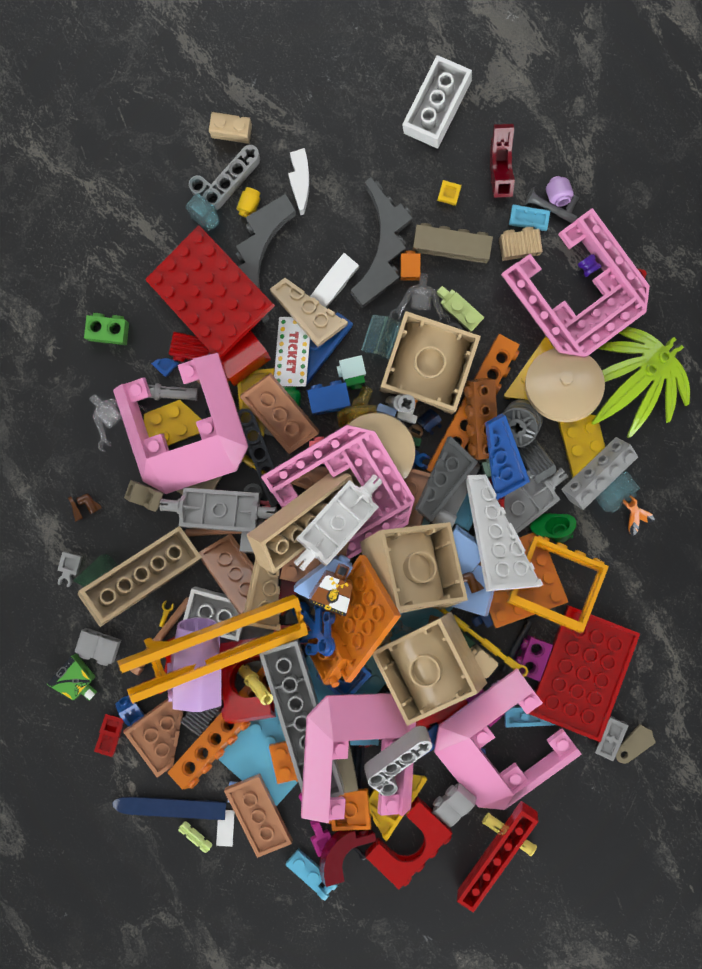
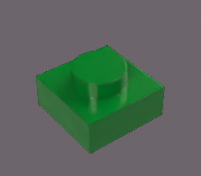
[345,375,365,391]

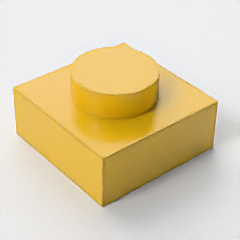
[437,180,461,206]

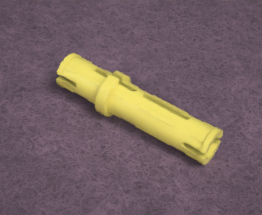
[238,665,273,705]
[482,813,537,856]

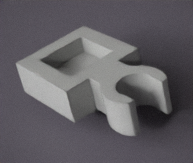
[58,551,83,587]

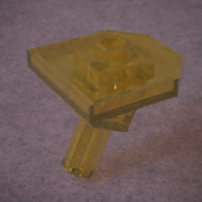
[337,386,377,428]

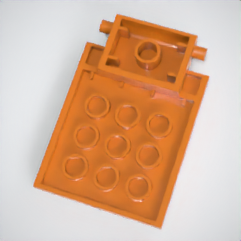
[304,555,401,688]

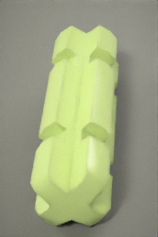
[178,821,212,853]

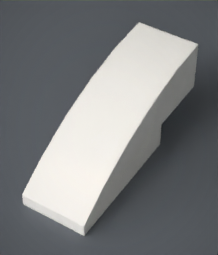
[288,148,309,215]
[310,253,359,308]

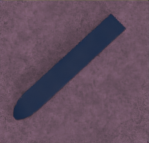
[112,797,226,820]

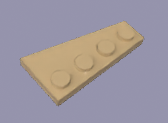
[270,278,348,347]
[244,557,281,631]

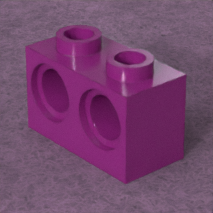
[515,635,553,681]

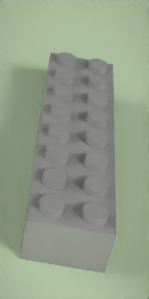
[259,638,345,797]

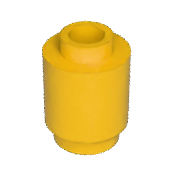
[236,187,260,218]

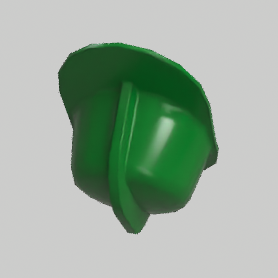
[530,513,577,543]

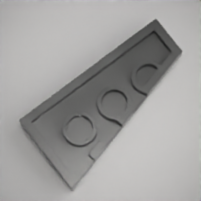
[415,436,478,522]

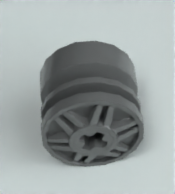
[502,399,543,447]

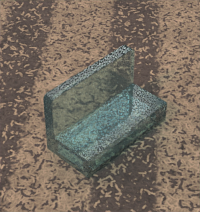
[362,315,401,359]

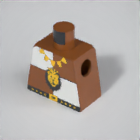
[309,563,353,616]

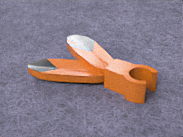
[623,495,655,536]

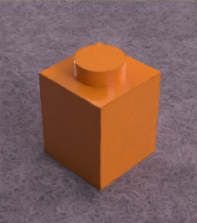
[400,251,420,281]

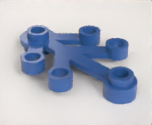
[292,601,336,656]

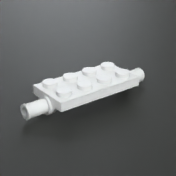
[294,474,382,571]

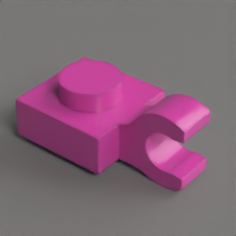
[310,820,331,857]

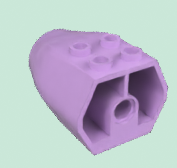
[167,618,221,712]

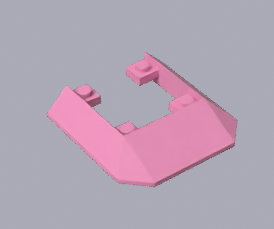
[501,208,650,357]
[113,353,249,494]
[261,425,415,559]
[434,668,582,810]
[301,693,416,823]

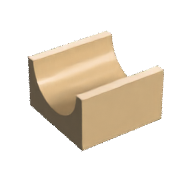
[379,311,481,415]
[360,522,468,613]
[372,612,487,726]

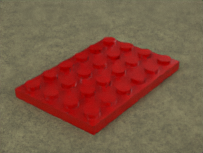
[145,225,275,360]
[528,605,640,742]

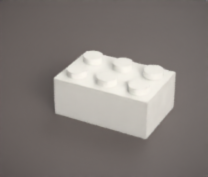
[183,587,243,641]

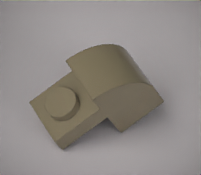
[124,480,164,512]

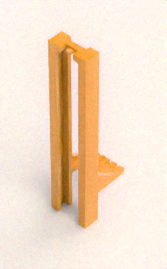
[117,595,309,704]

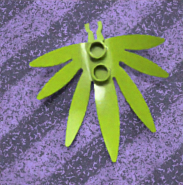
[592,327,690,438]

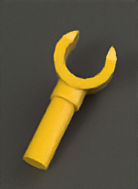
[159,601,174,627]

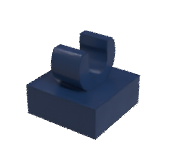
[416,409,442,435]
[470,614,494,628]

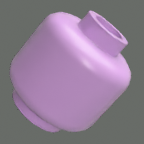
[546,176,574,207]

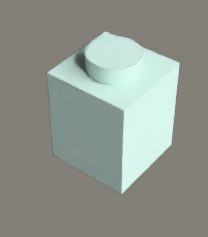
[336,355,366,381]

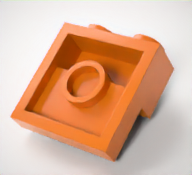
[269,741,298,784]
[329,788,371,831]

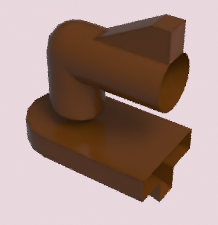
[68,493,102,522]
[462,572,484,594]

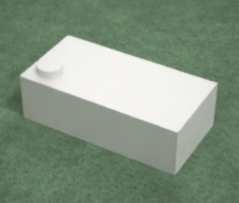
[403,55,472,148]

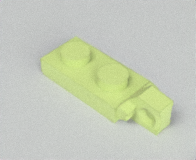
[436,286,484,332]

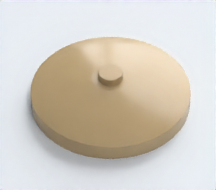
[525,348,605,422]
[344,412,415,487]

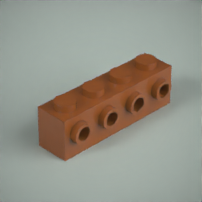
[464,378,497,460]

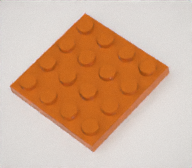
[473,533,568,629]

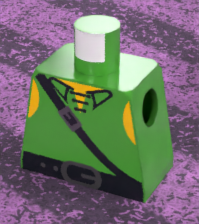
[47,653,97,701]

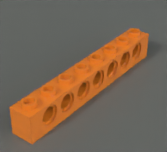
[426,334,520,473]
[167,666,271,790]

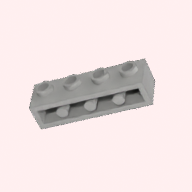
[561,437,638,510]

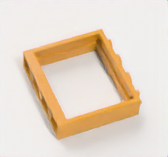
[507,535,609,633]

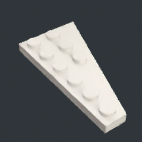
[465,474,543,592]

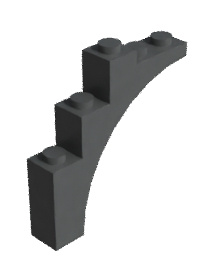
[351,177,412,308]
[235,194,296,323]

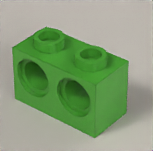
[84,313,129,345]

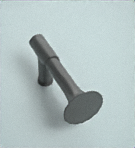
[524,187,579,223]

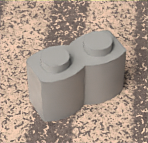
[75,628,121,666]
[432,783,476,828]

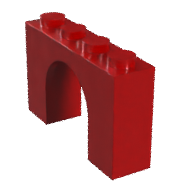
[219,637,276,724]
[365,796,453,889]

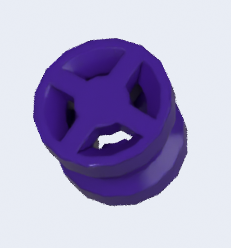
[577,254,602,277]

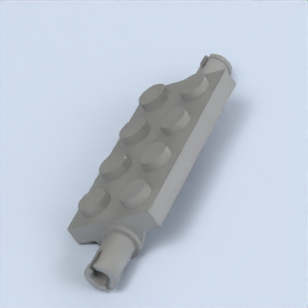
[473,468,568,538]
[160,488,277,532]

